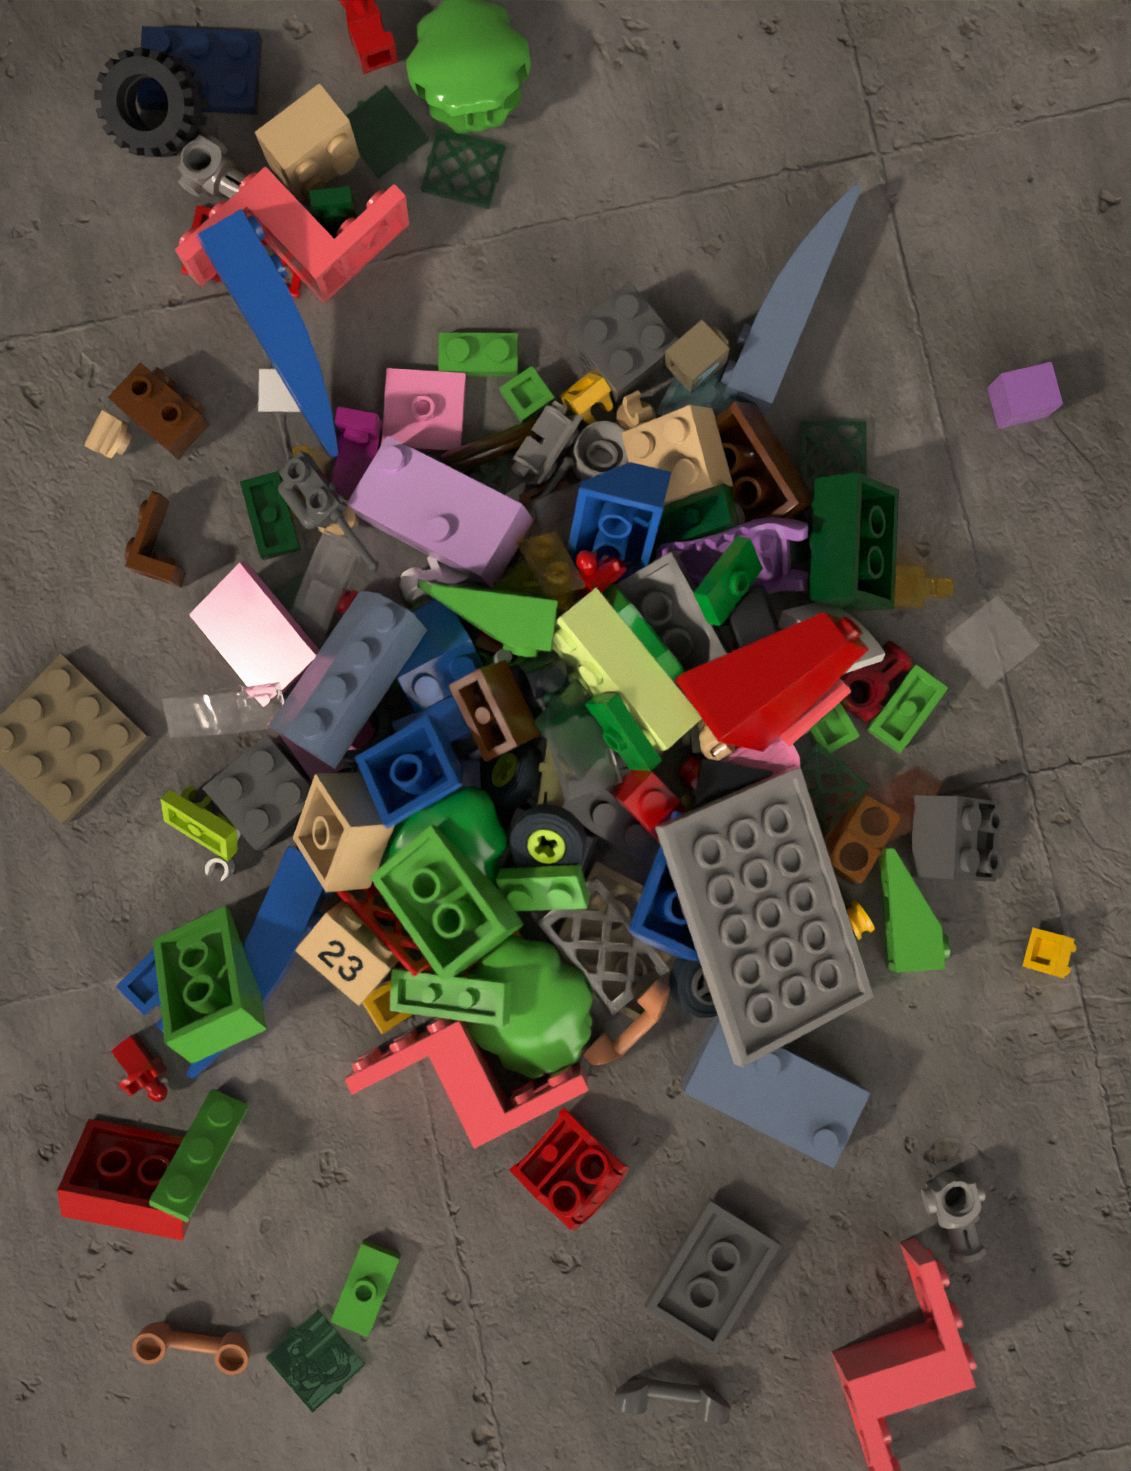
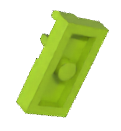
[161,785,238,862]

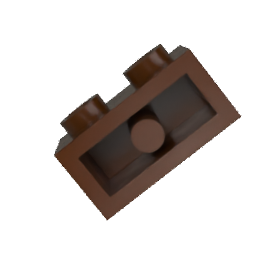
[108,362,209,460]
[448,659,542,762]

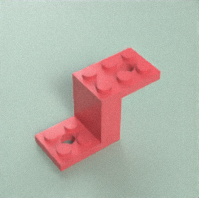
[175,166,409,303]
[344,1017,589,1149]
[832,1238,977,1471]

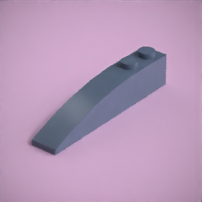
[721,184,862,415]

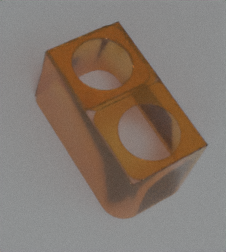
[825,795,902,886]

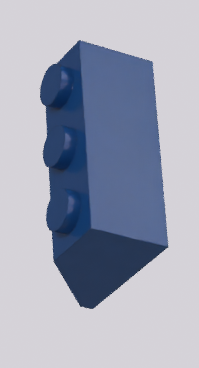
[564,462,671,584]
[628,811,700,962]

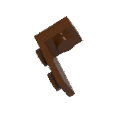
[124,491,186,588]

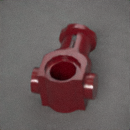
[840,641,913,722]

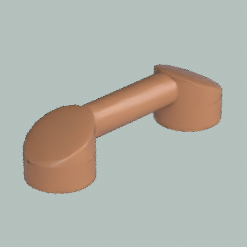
[582,978,670,1065]
[132,1322,251,1375]

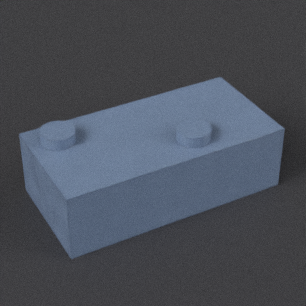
[680,1015,870,1169]

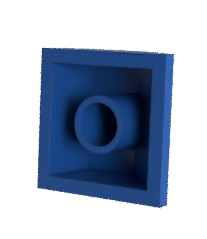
[395,599,484,713]
[355,715,462,829]

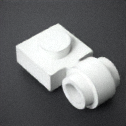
[399,556,478,606]

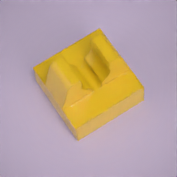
[559,372,613,424]
[1022,928,1077,979]

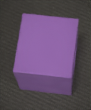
[987,361,1063,429]

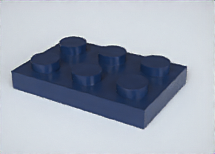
[137,26,262,115]

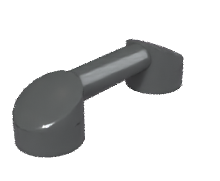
[614,1378,730,1424]

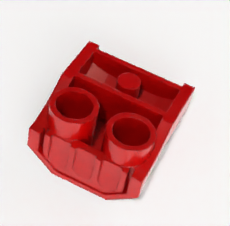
[509,1108,629,1231]

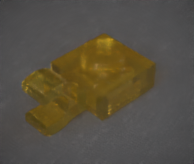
[894,566,954,609]

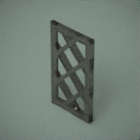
[537,876,670,1015]

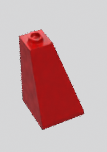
[675,612,869,752]

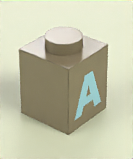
[665,319,729,393]

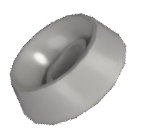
[568,421,629,481]

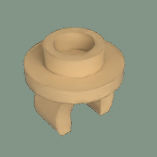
[616,390,656,431]

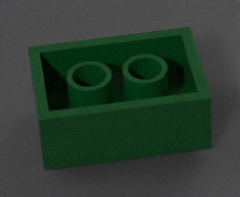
[808,472,899,612]

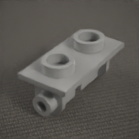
[511,401,583,484]

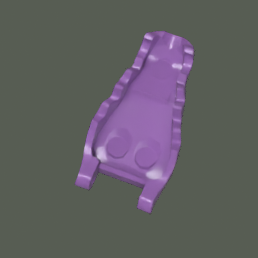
[655,517,809,594]

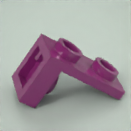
[331,406,383,500]

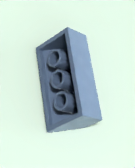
[269,590,427,768]

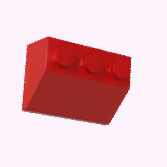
[57,1119,192,1241]

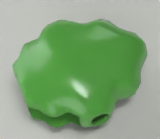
[406,0,531,134]
[466,934,593,1079]

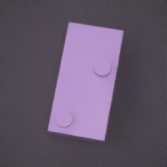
[346,435,534,589]

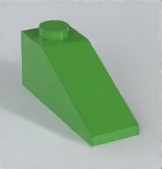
[877,848,950,973]

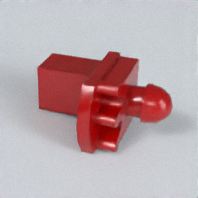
[568,550,626,610]
[111,1033,168,1102]

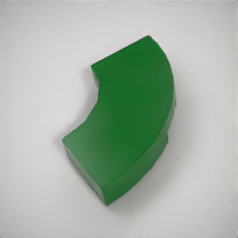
[602,584,686,684]

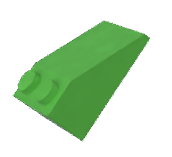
[417,579,558,657]
[370,825,524,981]
[153,906,267,1064]

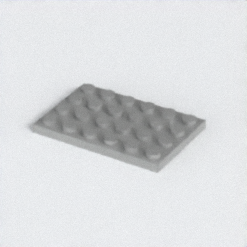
[655,767,874,1067]

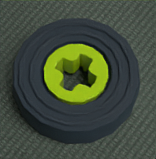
[481,741,543,810]
[510,804,586,868]

